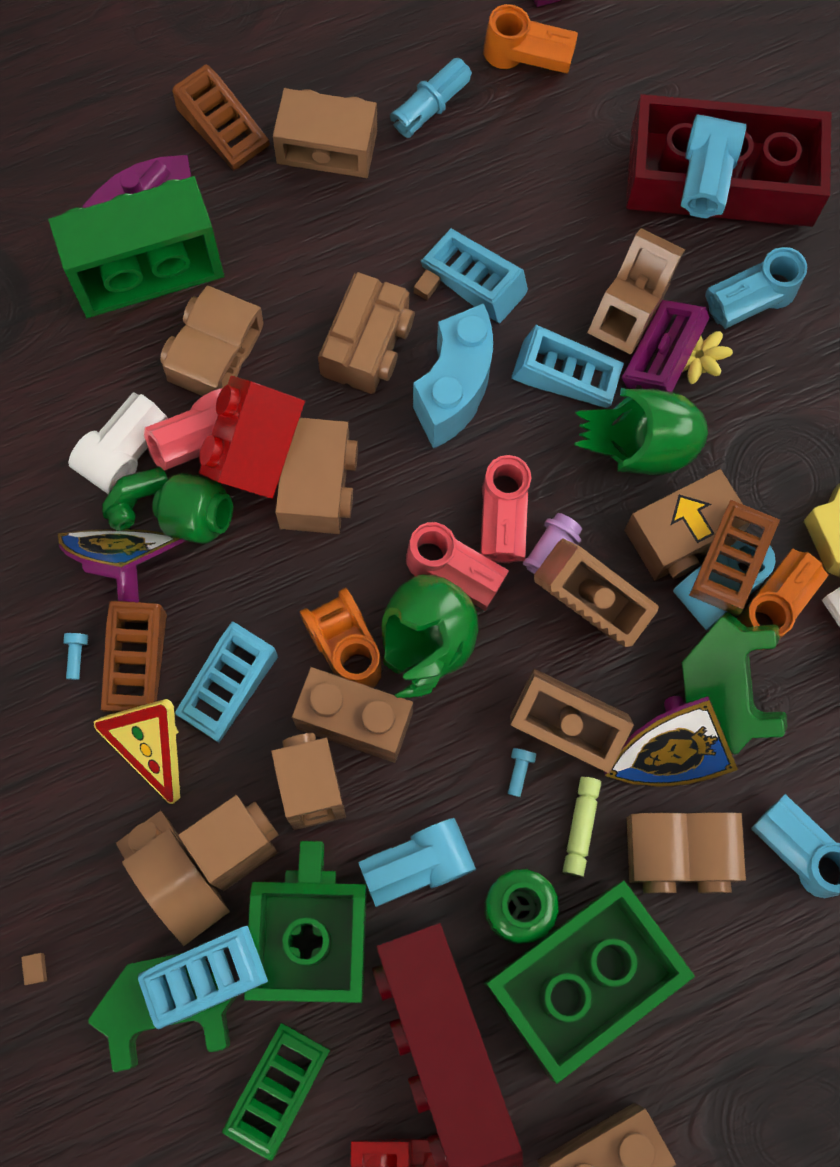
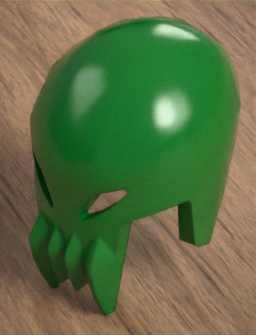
[574,388,708,475]
[381,575,478,698]

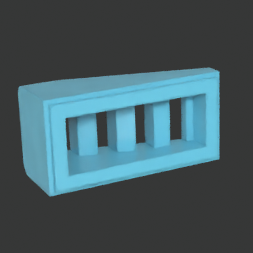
[421,228,528,323]
[511,325,624,408]
[174,621,278,743]
[138,926,268,1029]

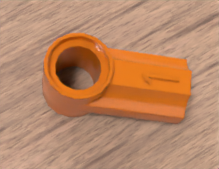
[483,4,578,74]
[737,549,829,650]

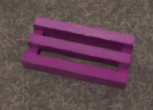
[622,300,710,392]

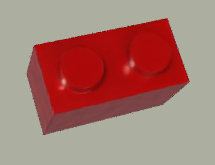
[199,375,305,499]

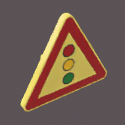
[94,699,180,804]

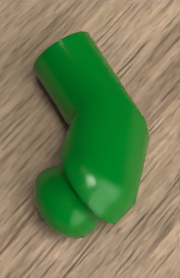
[102,467,168,531]

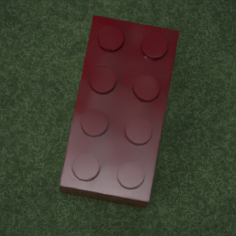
[626,94,832,227]

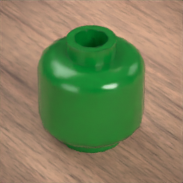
[152,473,233,544]
[484,869,559,944]

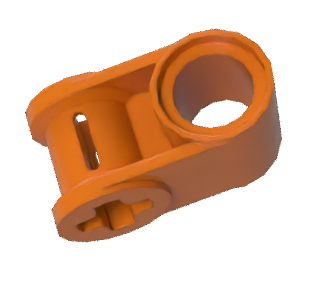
[299,587,382,688]

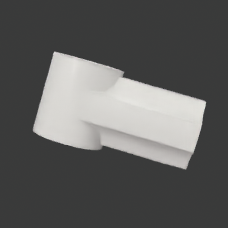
[68,392,168,494]

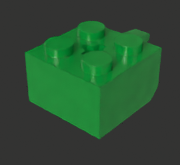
[244,841,367,1003]

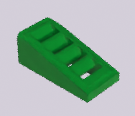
[222,1023,330,1161]

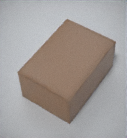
[414,269,441,301]
[21,953,47,985]

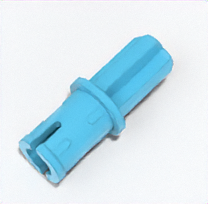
[390,58,472,138]

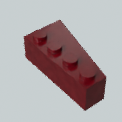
[372,923,523,1167]

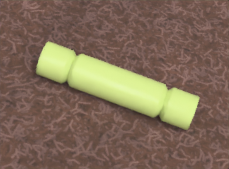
[562,777,601,877]

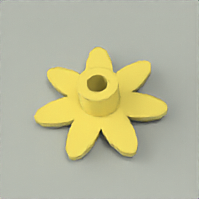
[683,331,733,384]

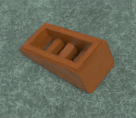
[172,64,270,171]
[689,500,780,616]
[101,601,167,713]

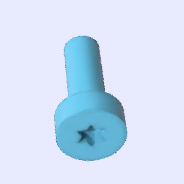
[63,633,88,680]
[508,748,537,797]

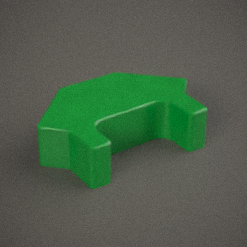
[682,612,788,754]
[88,953,237,1072]

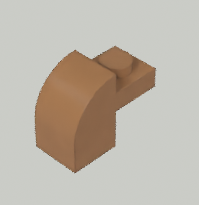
[587,228,685,355]
[116,810,230,946]

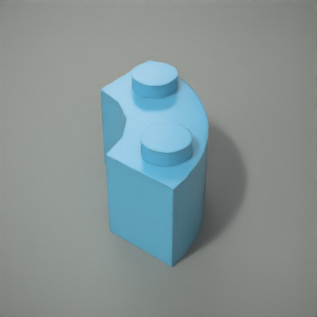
[413,303,493,449]

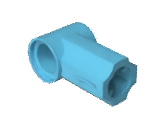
[681,114,746,219]
[705,247,807,329]
[751,794,840,898]
[358,818,476,907]

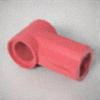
[144,389,222,471]
[480,455,532,563]
[406,522,509,611]

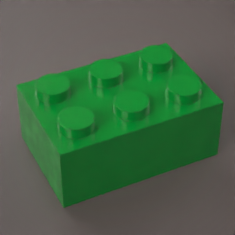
[48,176,225,318]
[483,880,695,1084]

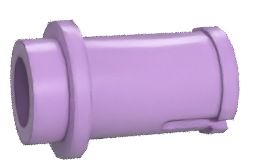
[523,513,582,574]

